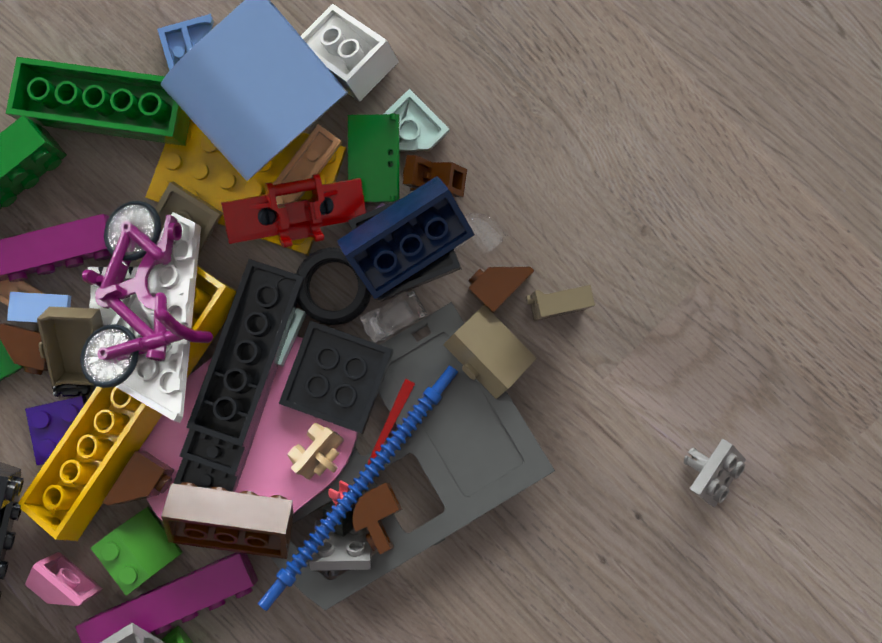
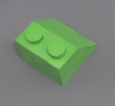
[91,507,183,596]

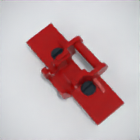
[221,174,366,248]

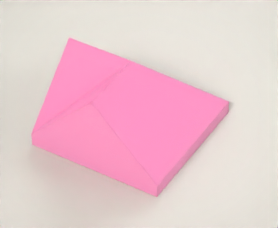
[25,552,103,606]

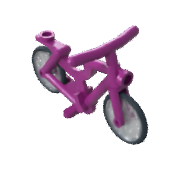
[80,201,213,388]

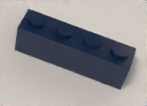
[337,176,475,299]

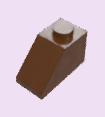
[468,267,534,313]
[0,323,49,375]
[102,451,174,506]

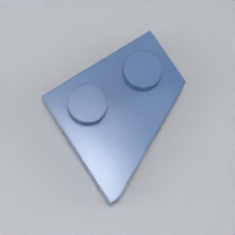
[157,14,214,71]

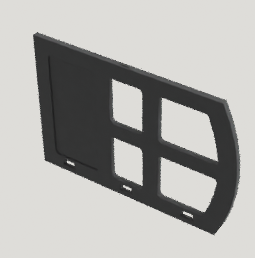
[271,302,555,611]

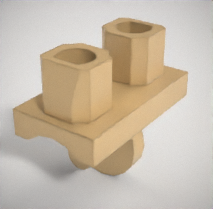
[287,423,344,480]

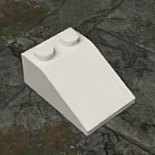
[301,4,399,102]

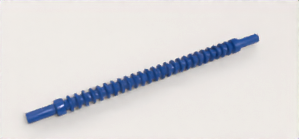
[257,365,458,611]

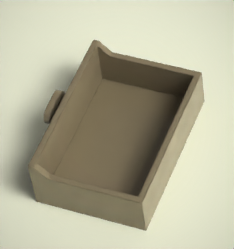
[526,285,595,321]
[443,305,537,399]
[37,307,105,386]

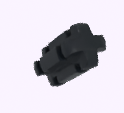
[52,384,90,397]

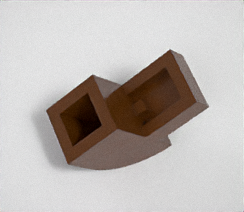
[403,155,467,197]
[353,482,402,554]

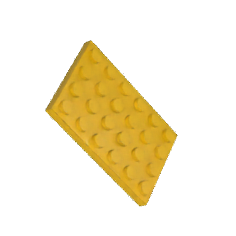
[145,119,347,256]

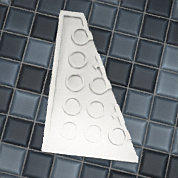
[88,212,201,423]

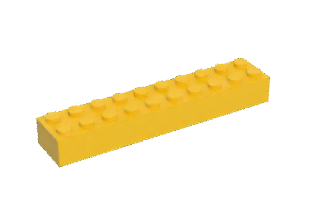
[18,265,237,541]

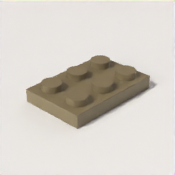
[134,182,223,263]

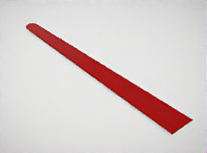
[368,379,416,465]

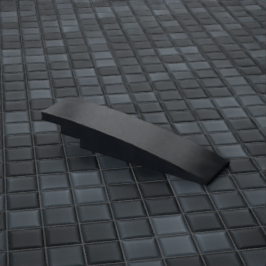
[174,259,305,492]

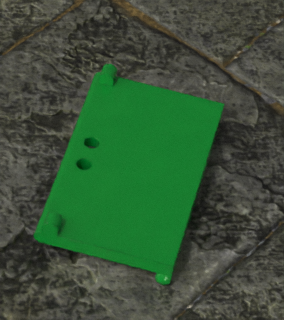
[348,114,400,202]

